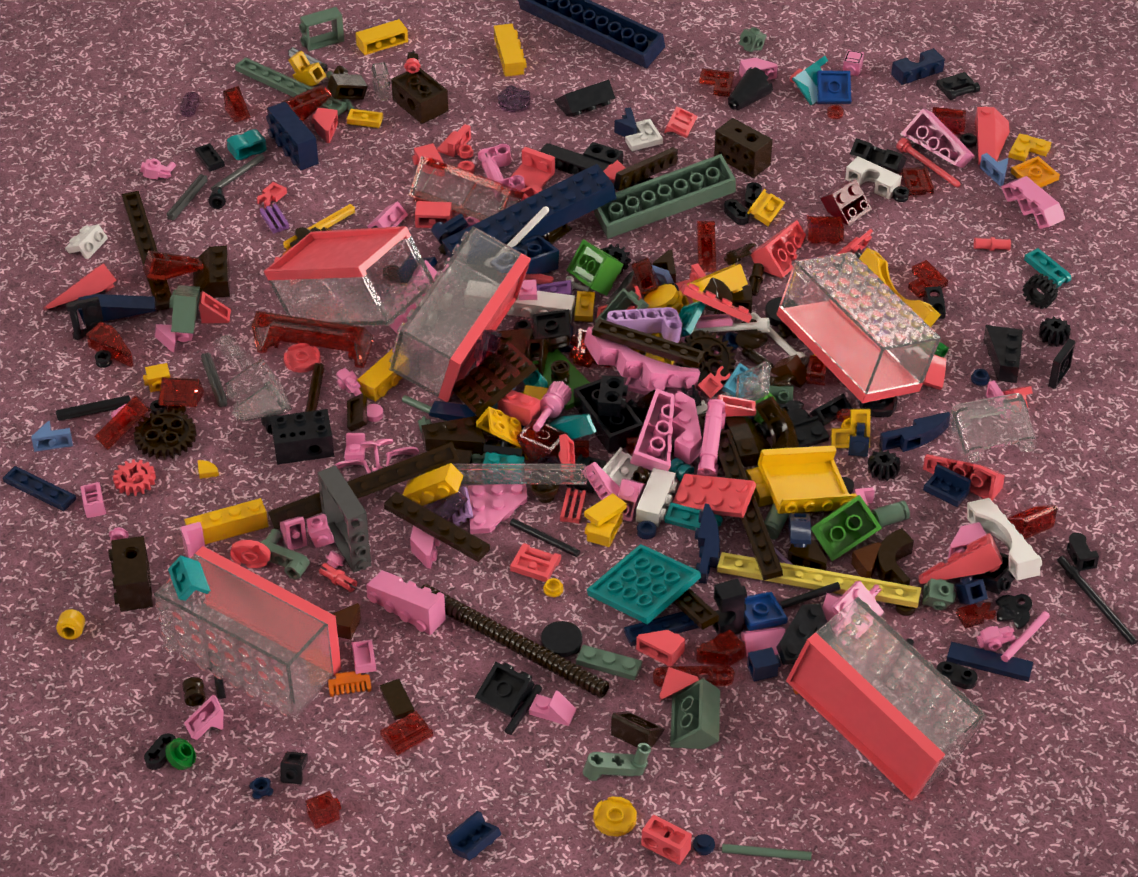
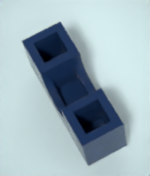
[891,48,945,85]

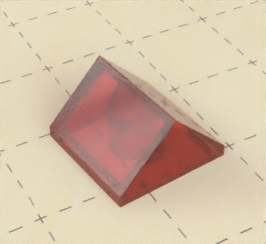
[158,377,204,407]
[516,419,568,462]
[1007,505,1058,539]

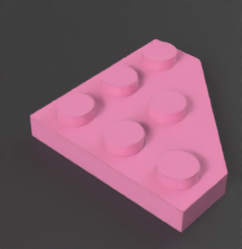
[468,483,527,534]

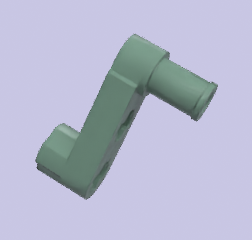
[260,529,310,580]
[583,743,651,781]

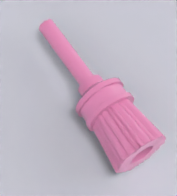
[533,381,572,432]

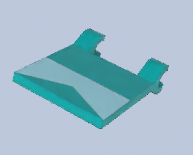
[792,56,828,105]

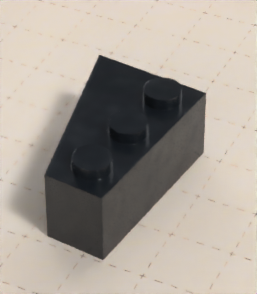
[983,325,1023,383]

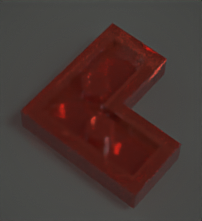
[699,68,734,97]
[908,260,948,298]

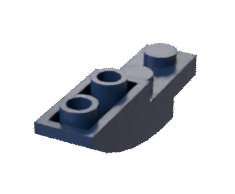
[879,412,950,452]
[695,504,720,584]
[788,513,811,547]

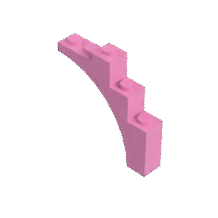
[584,327,701,390]

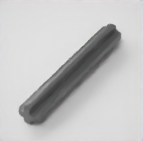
[166,174,208,221]
[201,352,228,407]

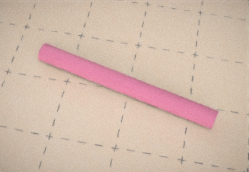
[1001,611,1050,662]

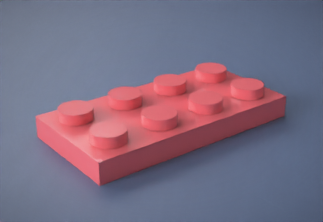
[672,474,756,518]

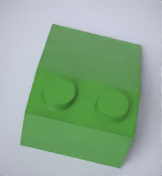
[566,239,624,296]
[811,495,882,561]

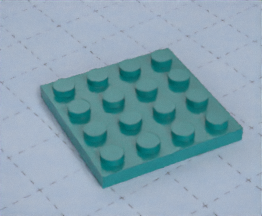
[587,544,701,624]

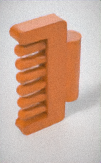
[328,671,372,697]

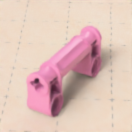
[478,144,525,202]
[697,399,726,477]

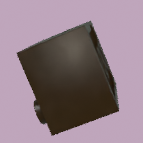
[391,68,449,124]
[714,118,773,178]
[108,536,153,612]

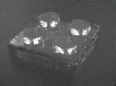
[736,361,771,401]

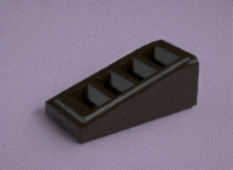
[526,339,549,376]

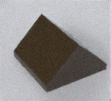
[611,711,665,748]

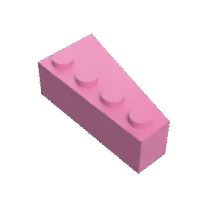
[901,109,975,168]
[630,388,674,471]

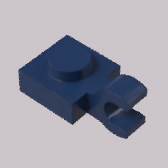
[848,422,870,457]

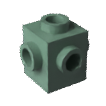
[739,27,767,52]
[922,578,956,610]

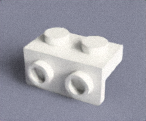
[65,224,108,259]

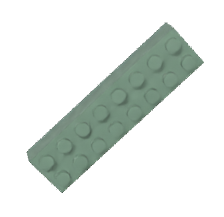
[594,154,736,239]

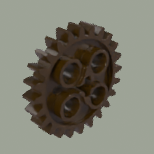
[676,331,736,388]
[133,409,197,460]

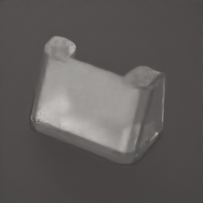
[225,358,292,422]
[948,393,1037,462]

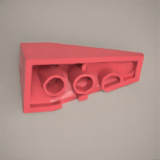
[975,106,1010,165]
[750,220,806,278]
[43,263,117,310]
[923,454,1005,501]
[919,533,1003,584]

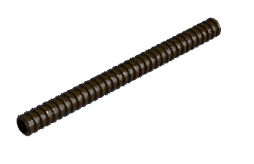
[421,584,609,698]

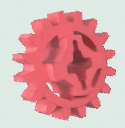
[113,459,156,496]

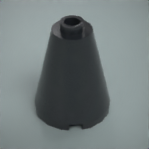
[728,67,773,110]

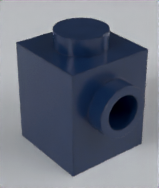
[954,576,988,605]
[747,647,781,682]

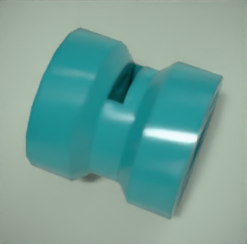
[523,370,548,388]
[669,458,694,482]

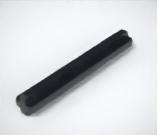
[56,395,131,421]

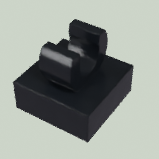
[681,385,702,406]
[627,399,649,421]

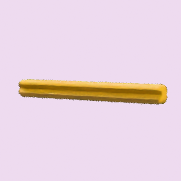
[283,204,355,250]

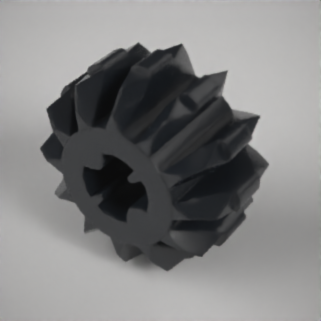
[603,244,631,274]
[1039,316,1071,347]
[867,449,900,481]

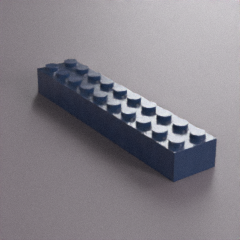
[518,0,666,69]
[442,164,617,275]

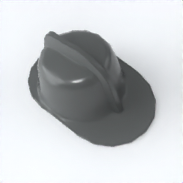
[606,271,643,304]

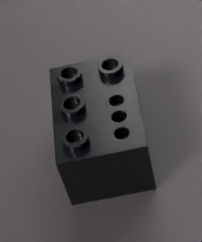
[270,409,335,465]

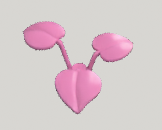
[334,439,419,473]

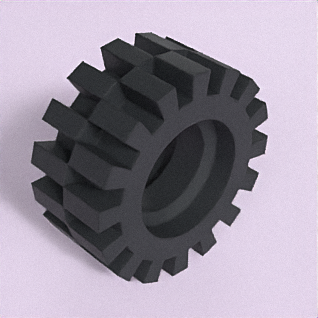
[1022,274,1058,309]

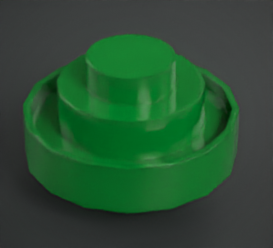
[165,738,196,770]

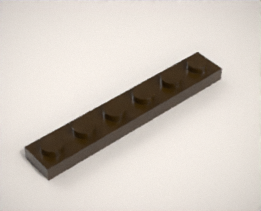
[614,147,678,191]
[592,319,705,368]
[384,492,490,562]

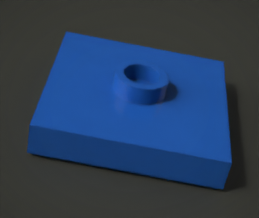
[817,70,852,104]
[744,592,788,631]

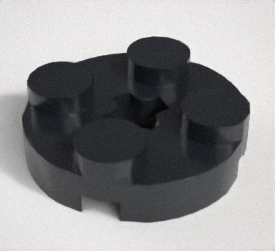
[859,396,897,417]

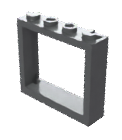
[318,465,371,573]

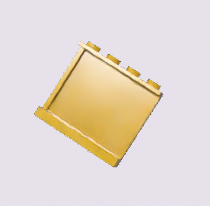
[757,446,857,514]

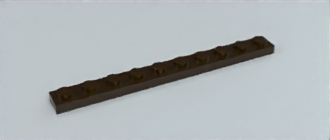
[122,191,171,311]
[717,429,783,581]
[268,442,459,529]

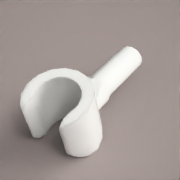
[566,276,589,291]

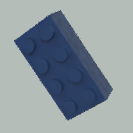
[266,102,319,171]

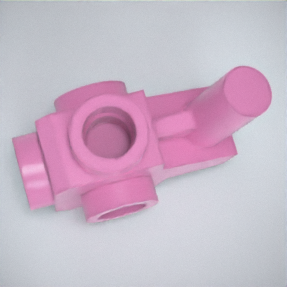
[140,158,176,180]
[336,368,362,397]
[976,626,1017,651]

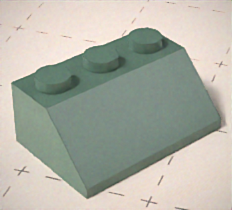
[670,678,720,749]

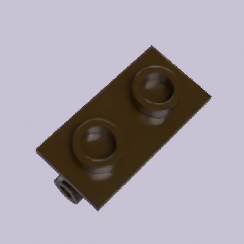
[541,224,572,244]

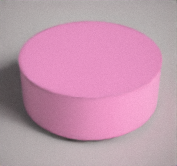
[367,404,383,422]

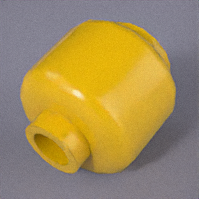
[56,609,85,640]

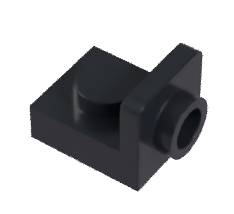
[280,751,308,784]

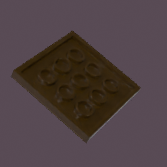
[453,341,537,418]

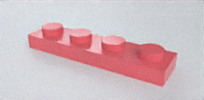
[680,283,752,323]

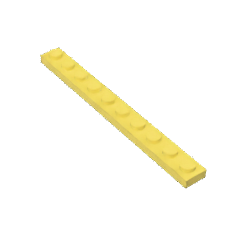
[717,552,921,608]

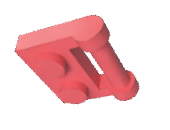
[510,543,561,582]

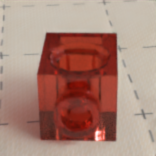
[305,791,341,829]

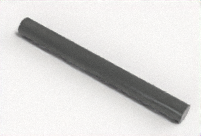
[211,154,265,191]

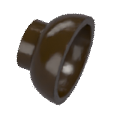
[531,478,559,503]

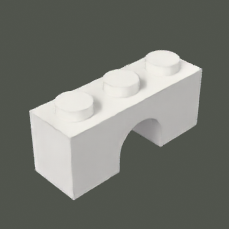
[845,156,902,199]

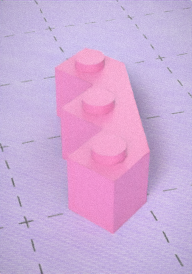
[1001,176,1065,229]
[672,391,702,465]

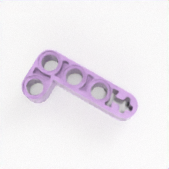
[606,307,682,343]

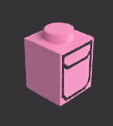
[843,50,864,77]

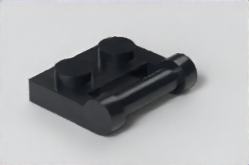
[936,72,980,100]
[66,297,106,340]

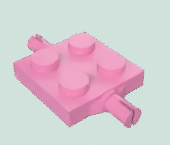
[831,581,884,639]

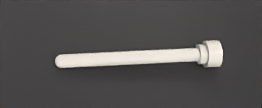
[483,206,549,268]
[750,312,809,366]
[692,318,770,333]

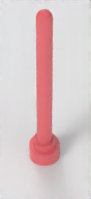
[896,138,961,188]

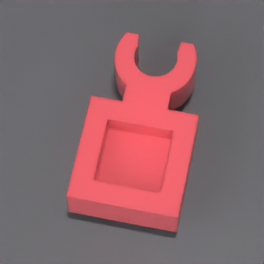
[257,182,287,208]
[697,366,731,400]

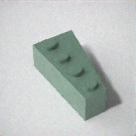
[169,285,200,334]

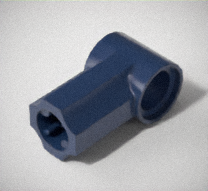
[431,213,469,244]

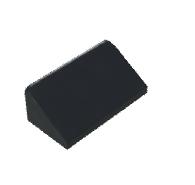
[810,393,853,426]

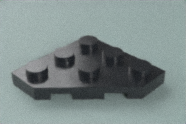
[776,603,840,665]

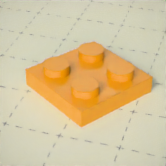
[1010,156,1060,188]

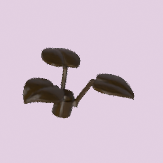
[688,278,768,360]

